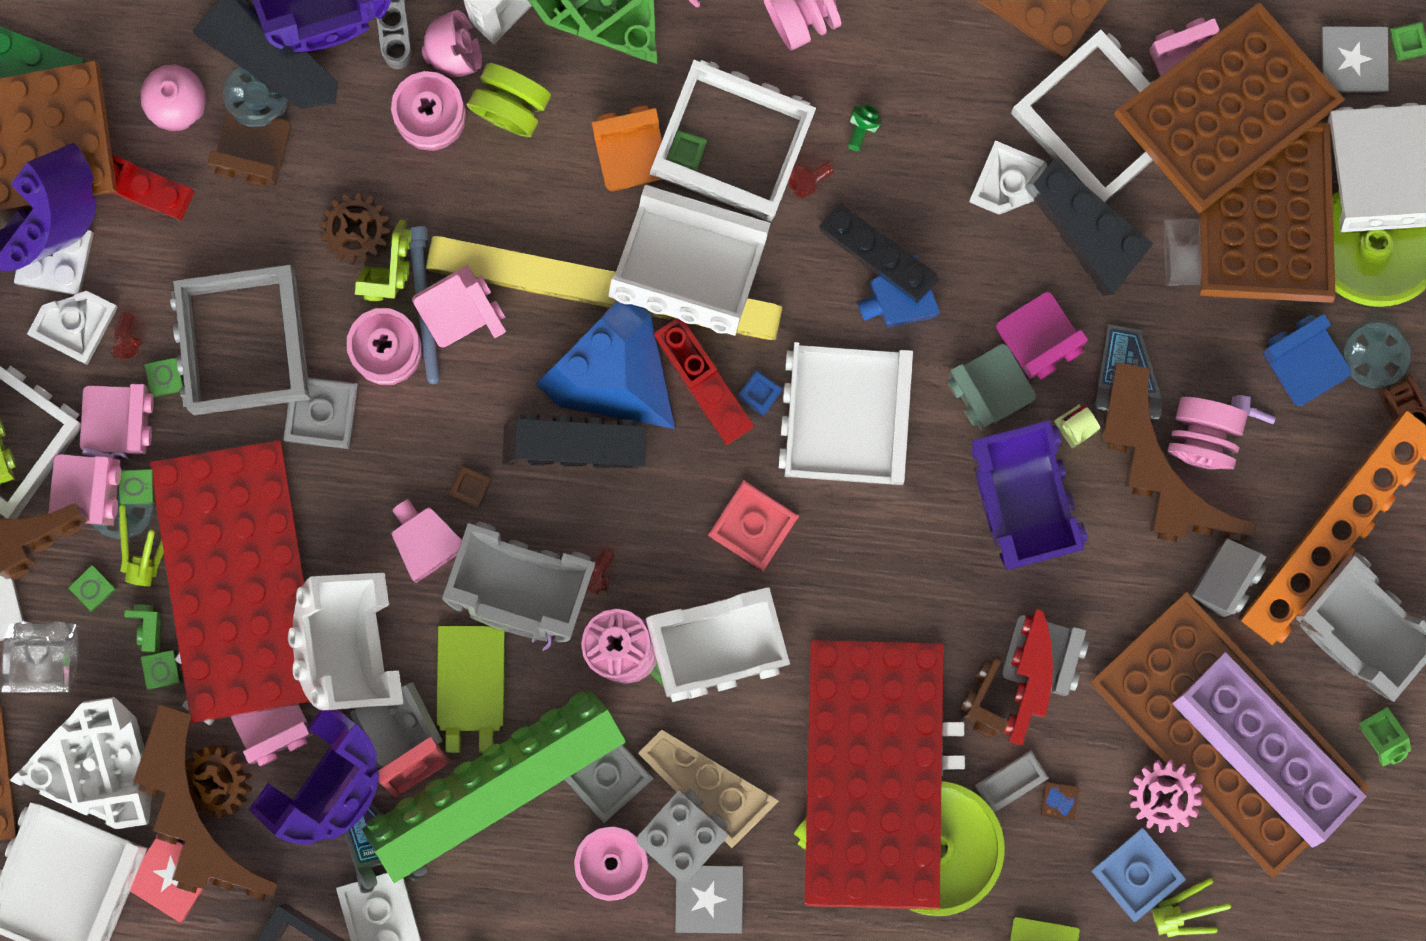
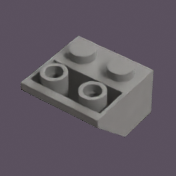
[1190,539,1267,618]

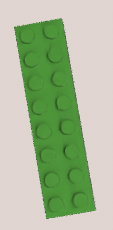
[362,690,626,883]

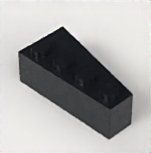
[1025,159,1154,296]
[502,414,647,469]

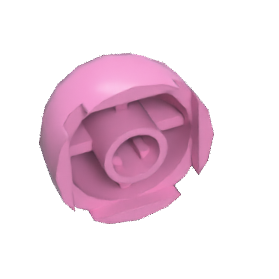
[422,10,482,78]
[140,64,207,131]

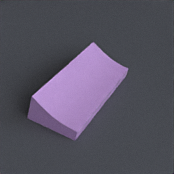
[1172,652,1367,848]

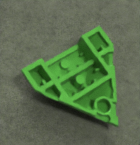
[528,0,657,64]

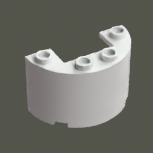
[288,573,403,710]
[646,587,790,702]

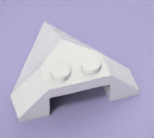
[10,697,152,829]

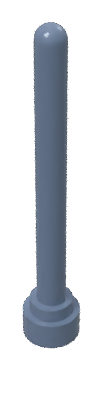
[406,226,440,384]

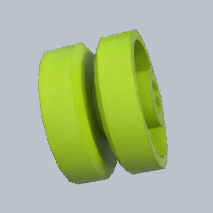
[467,63,551,137]

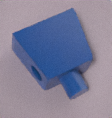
[857,254,940,328]

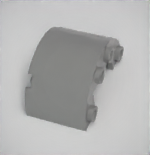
[442,522,595,642]
[1296,552,1426,702]

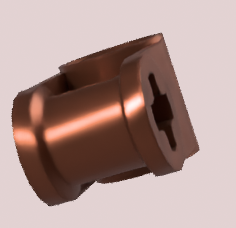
[1378,374,1426,425]

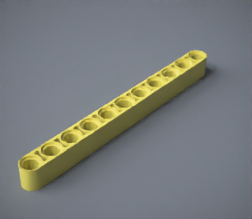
[425,236,783,340]

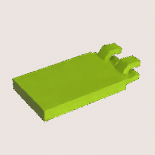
[437,626,505,753]

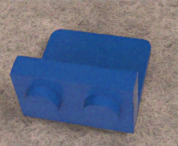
[1262,314,1351,406]

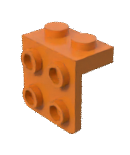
[591,106,667,192]

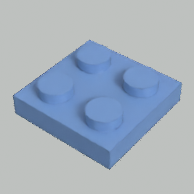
[1091,828,1186,922]

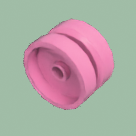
[391,71,466,151]
[347,308,422,385]
[574,826,649,901]

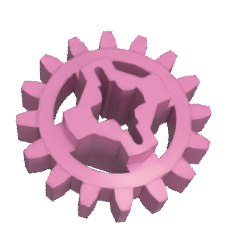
[1129,759,1203,833]

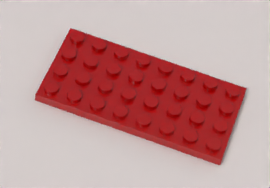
[149,440,311,723]
[804,640,944,910]

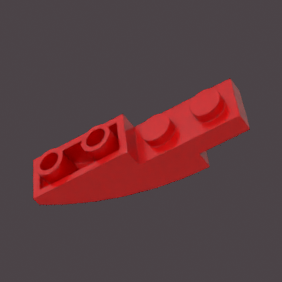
[112,155,195,221]
[653,318,754,446]
[1004,609,1053,745]

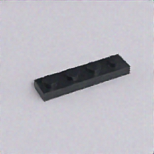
[819,203,939,303]

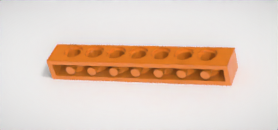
[1239,411,1426,646]

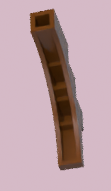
[1100,363,1257,542]
[0,503,89,580]
[133,705,277,900]

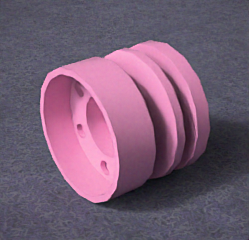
[763,0,841,51]
[1167,397,1248,469]
[581,609,657,684]

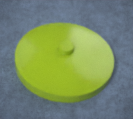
[1332,191,1426,307]
[909,782,1005,916]

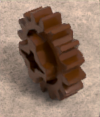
[319,192,391,265]
[185,745,252,819]

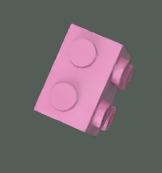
[1149,18,1220,76]
[412,265,506,347]
[80,384,154,454]
[48,455,121,526]
[231,705,314,767]

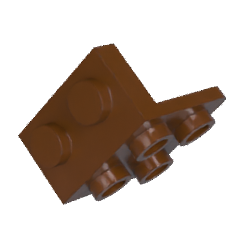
[207,108,291,187]
[960,656,1009,738]

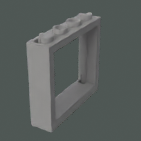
[170,265,310,415]

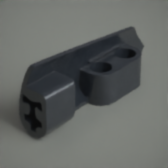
[193,0,338,109]

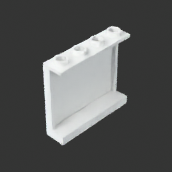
[1327,103,1426,232]
[608,185,771,335]
[779,342,913,485]
[0,802,147,941]

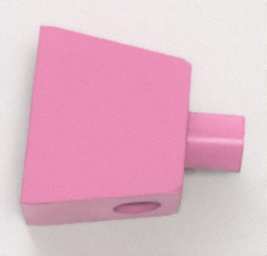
[391,499,462,583]

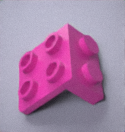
[996,292,1088,380]

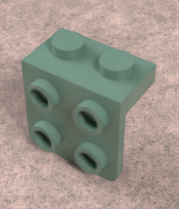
[947,344,1036,432]

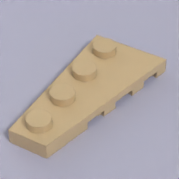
[638,730,779,848]

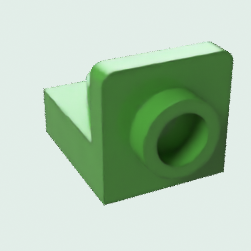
[124,605,162,653]
[1359,707,1411,767]

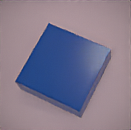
[737,370,783,416]

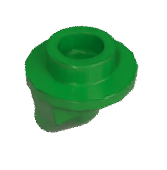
[848,104,882,151]

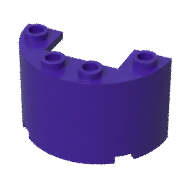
[252,0,391,52]
[0,143,96,271]
[971,420,1088,570]
[248,709,379,845]

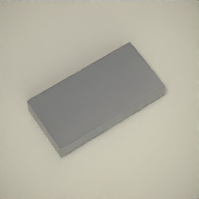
[974,750,1049,813]

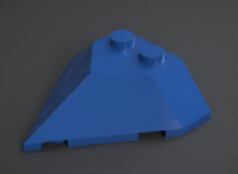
[536,301,676,429]

